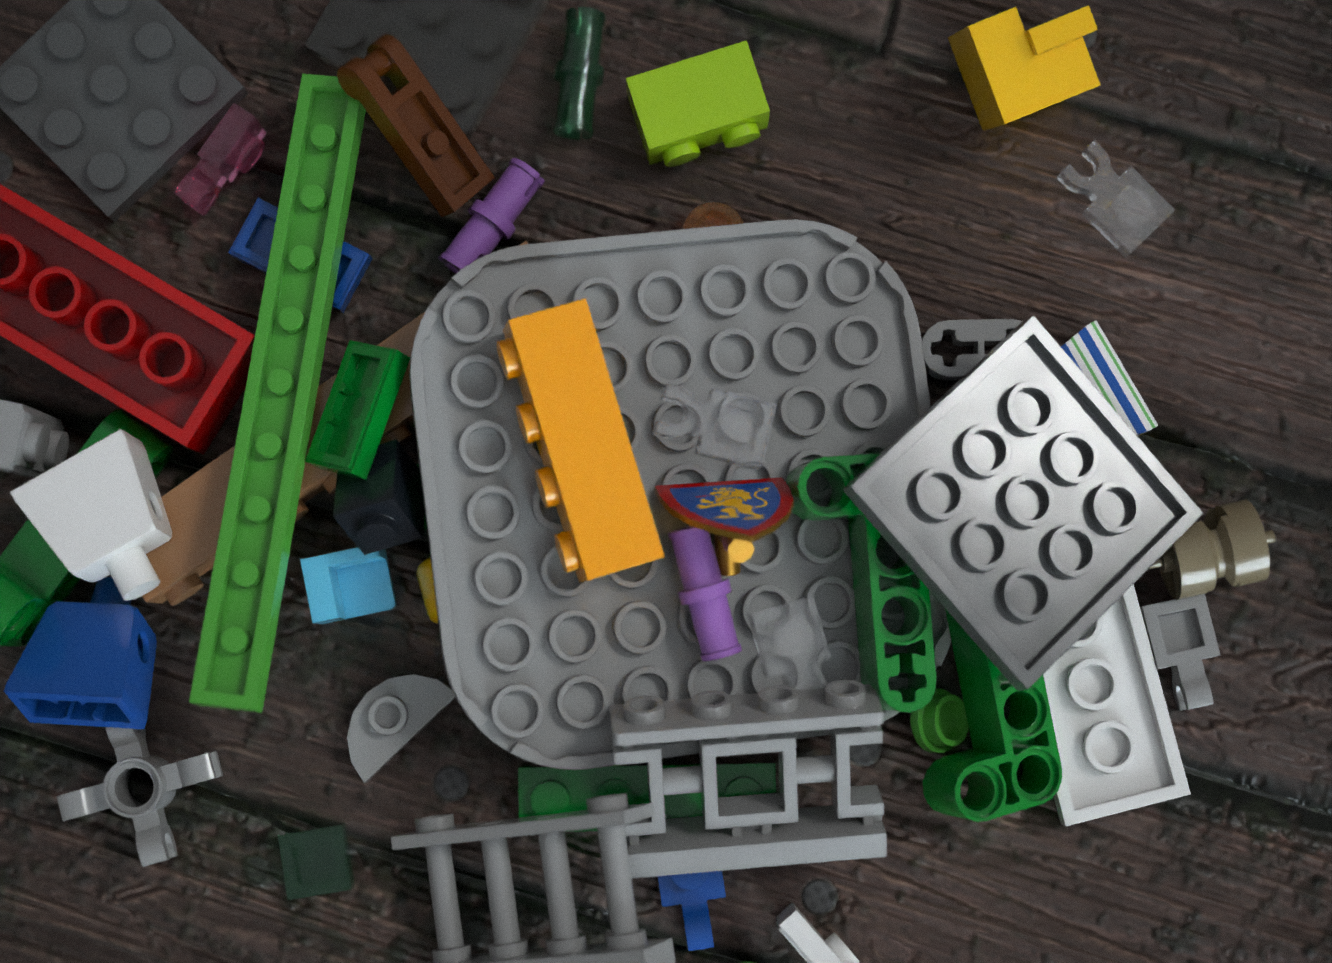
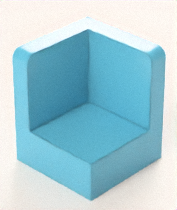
[300,547,397,624]

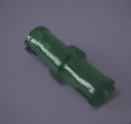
[553,7,606,140]

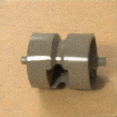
[1149,500,1276,600]

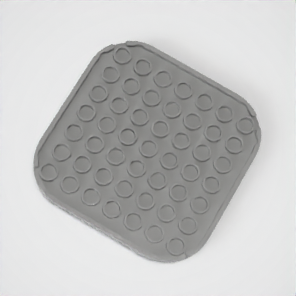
[409,219,951,770]

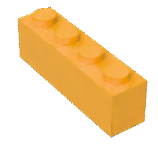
[496,298,665,583]

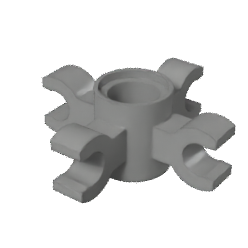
[56,727,223,867]

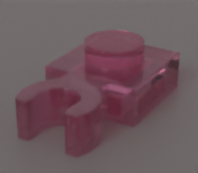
[174,103,267,216]

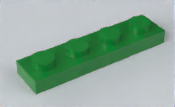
[518,762,776,832]

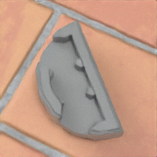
[347,674,456,783]

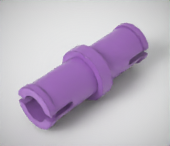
[438,158,545,274]
[668,526,742,662]

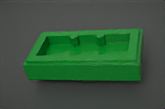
[305,340,410,480]

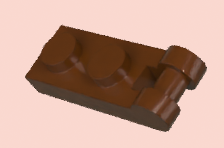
[337,34,495,217]

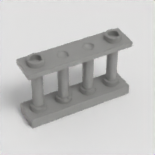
[391,793,676,963]

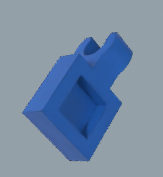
[658,871,726,951]

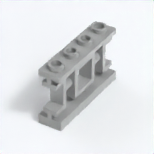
[610,680,887,878]

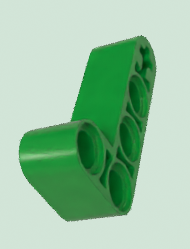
[0,409,174,647]
[785,454,936,713]
[923,609,1062,822]

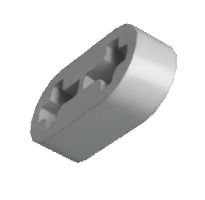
[922,319,1022,381]

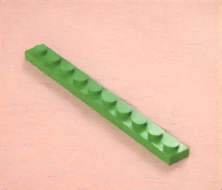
[189,74,366,713]

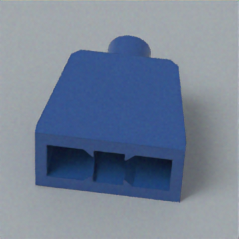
[4,577,157,729]

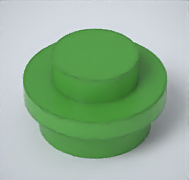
[910,688,969,753]

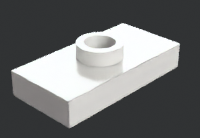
[776,902,860,963]

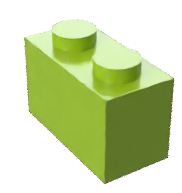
[626,40,770,167]

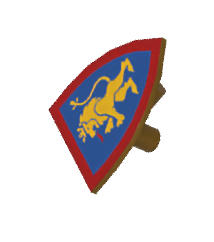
[654,477,794,576]

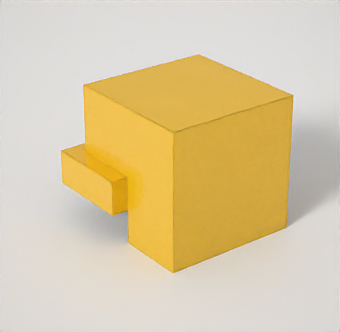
[948,5,1100,131]

